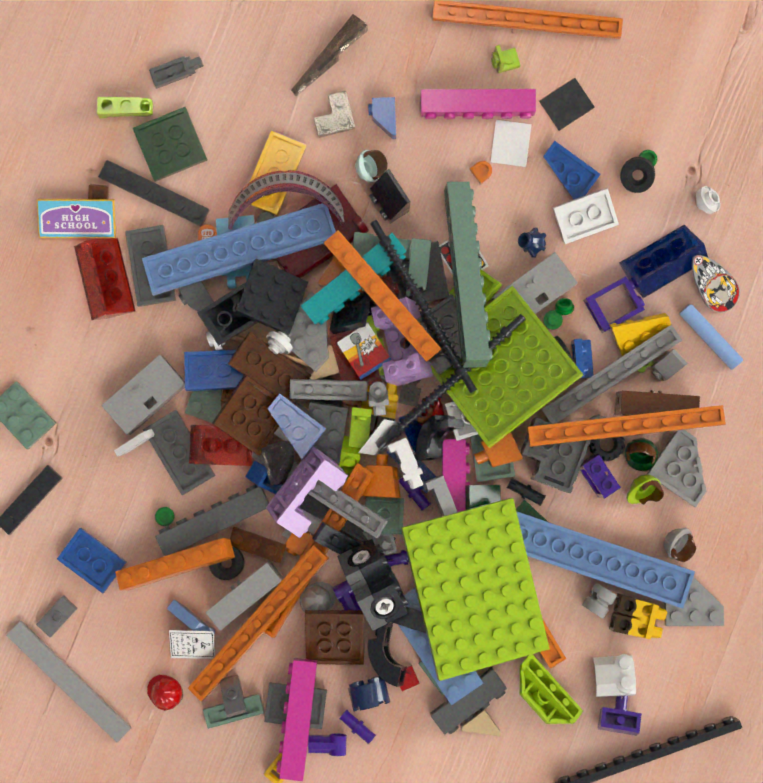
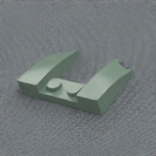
[353,232,431,297]

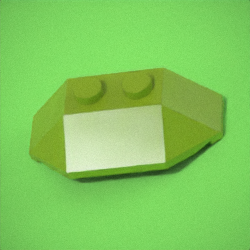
[519,654,583,724]

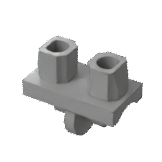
[368,381,389,416]

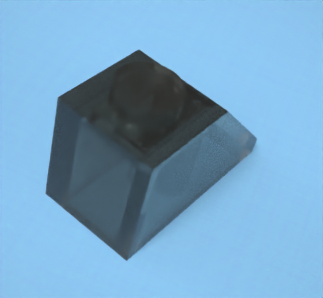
[261,441,295,486]

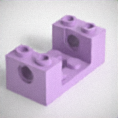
[371,297,433,386]
[266,446,348,538]

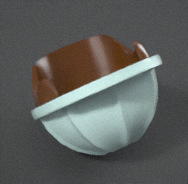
[355,150,388,182]

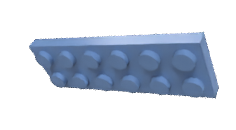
[399,588,484,705]

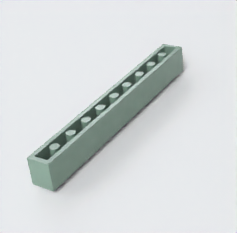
[444,182,492,368]

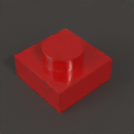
[400,665,420,691]

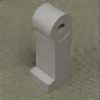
[423,476,457,516]

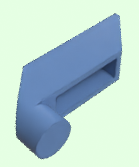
[167,600,215,635]

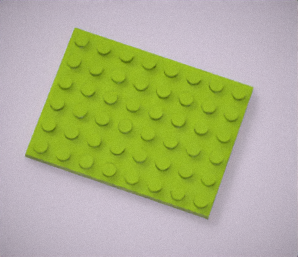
[401,498,550,681]

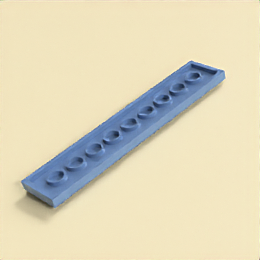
[142,202,336,296]
[516,511,695,608]

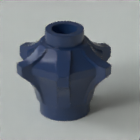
[518,227,546,258]

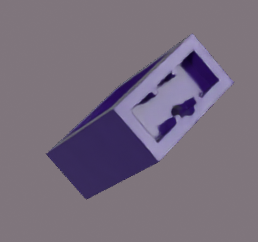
[583,276,645,333]
[580,455,621,499]

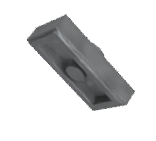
[36,596,78,637]
[220,674,246,717]

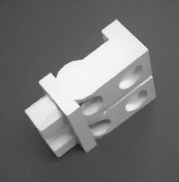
[386,438,423,489]

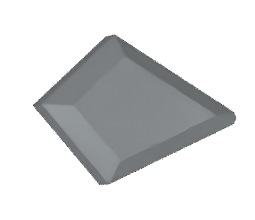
[363,532,397,555]

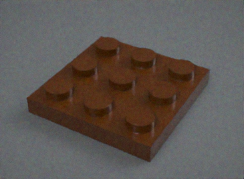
[212,375,279,456]
[305,610,364,665]

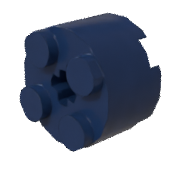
[348,676,390,712]

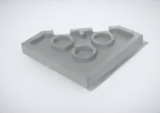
[275,291,329,372]
[647,430,707,507]
[664,577,724,626]

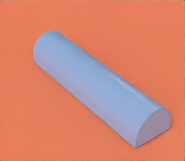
[679,304,743,370]

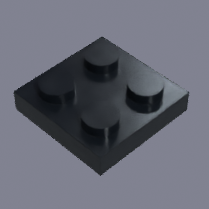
[330,292,371,334]

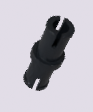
[507,477,546,506]

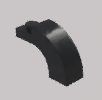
[415,415,464,461]
[368,622,407,687]

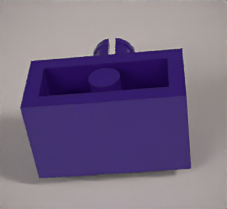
[598,696,642,736]

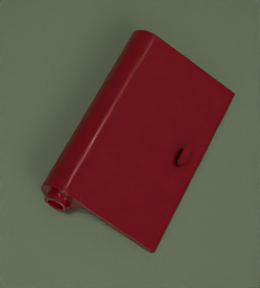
[277,184,369,278]

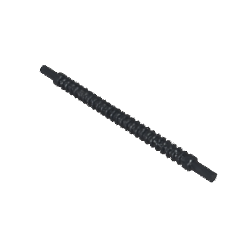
[370,220,477,393]
[376,314,526,450]

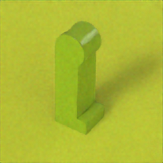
[97,97,153,118]

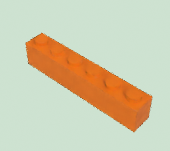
[115,538,235,591]

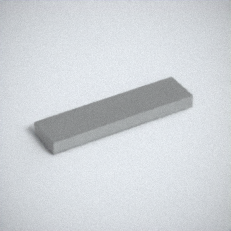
[290,379,368,401]

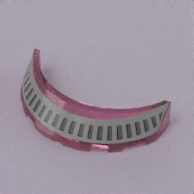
[228,170,344,230]

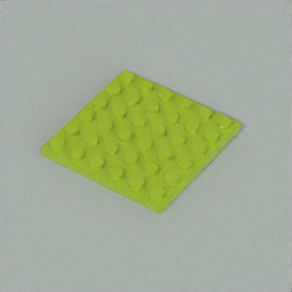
[431,285,583,448]

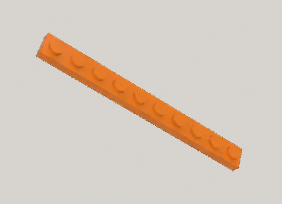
[432,0,623,39]
[527,405,726,447]
[265,463,375,638]
[188,545,329,702]

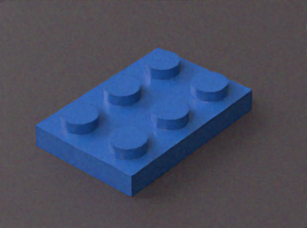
[184,350,244,391]
[57,528,127,594]

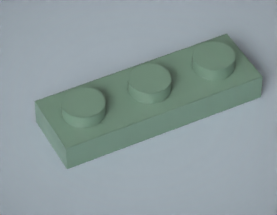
[203,693,264,729]

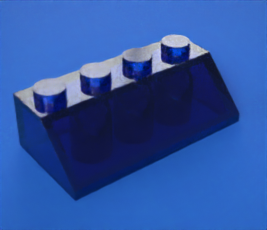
[619,224,708,298]

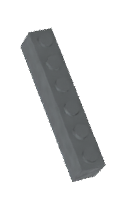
[155,484,269,556]

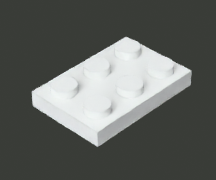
[552,188,619,244]

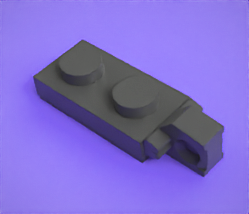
[149,56,204,89]

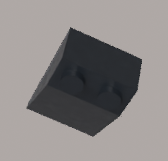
[369,169,411,224]
[197,282,258,346]

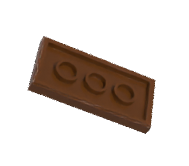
[227,332,311,403]

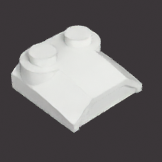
[593,654,636,697]

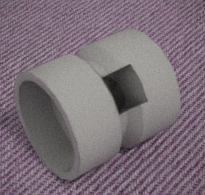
[582,583,617,619]

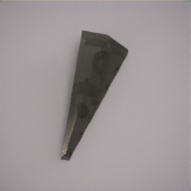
[291,14,368,96]

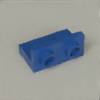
[571,339,594,379]

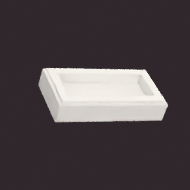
[114,429,155,456]

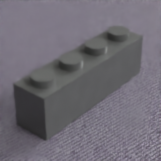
[430,667,507,735]

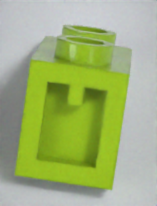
[491,45,521,74]
[349,407,372,448]

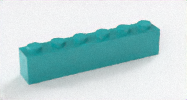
[301,233,407,325]

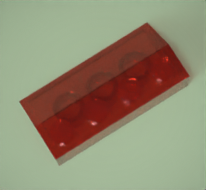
[74,238,136,320]

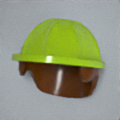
[626,475,664,505]

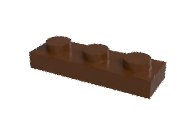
[230,527,286,563]

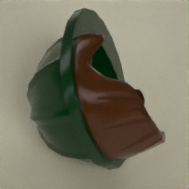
[625,437,658,471]

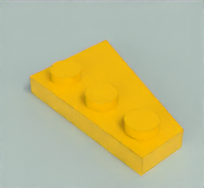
[609,313,671,357]

